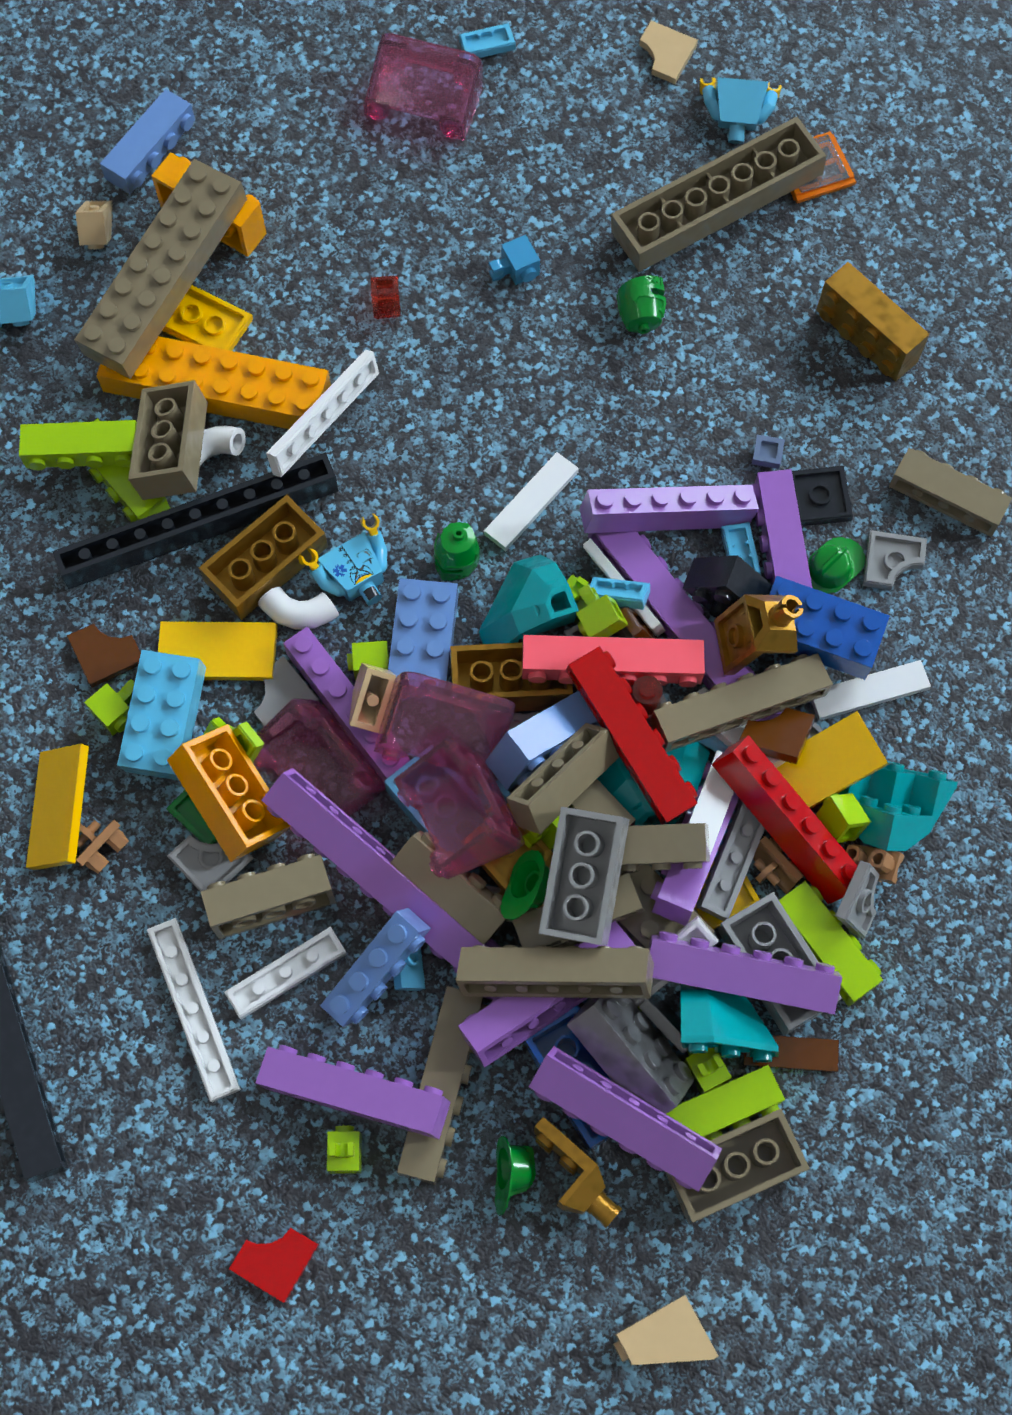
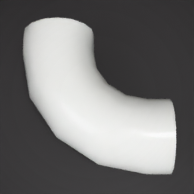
[200,426,246,466]
[258,587,339,630]

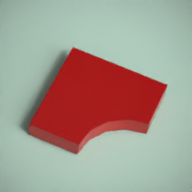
[229,1228,319,1303]

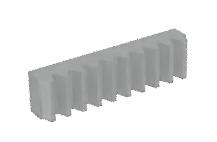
[696,800,765,921]

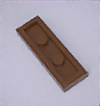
[743,1035,839,1073]

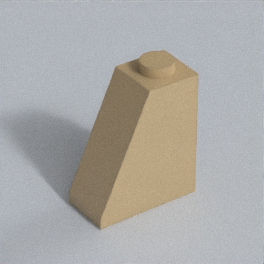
[613,1295,718,1365]

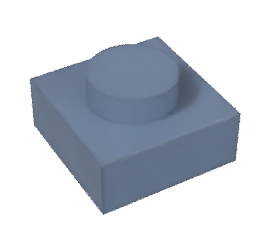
[752,434,785,469]

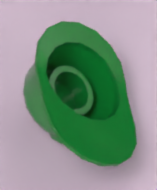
[808,537,866,594]
[500,850,550,920]
[495,1136,536,1216]

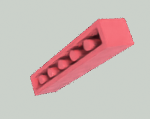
[522,635,705,687]

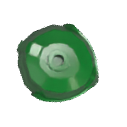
[616,275,666,334]
[434,522,480,581]

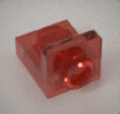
[371,275,401,319]

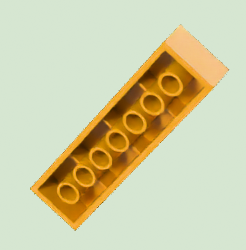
[96,336,331,429]

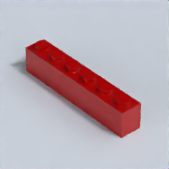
[566,646,698,825]
[711,735,857,904]

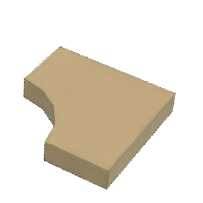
[639,21,698,84]

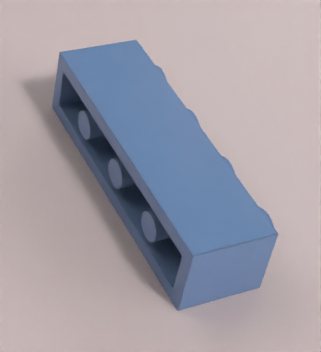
[100,89,195,194]

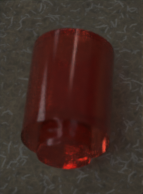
[631,676,663,716]

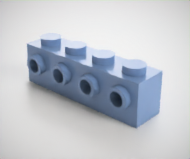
[320,908,431,1027]

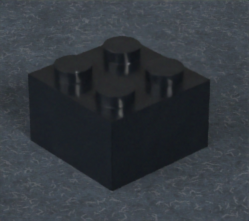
[683,555,772,618]

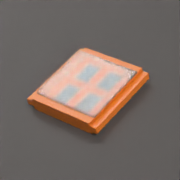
[790,131,856,204]

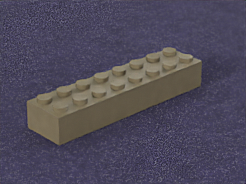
[611,117,827,272]
[74,159,247,379]

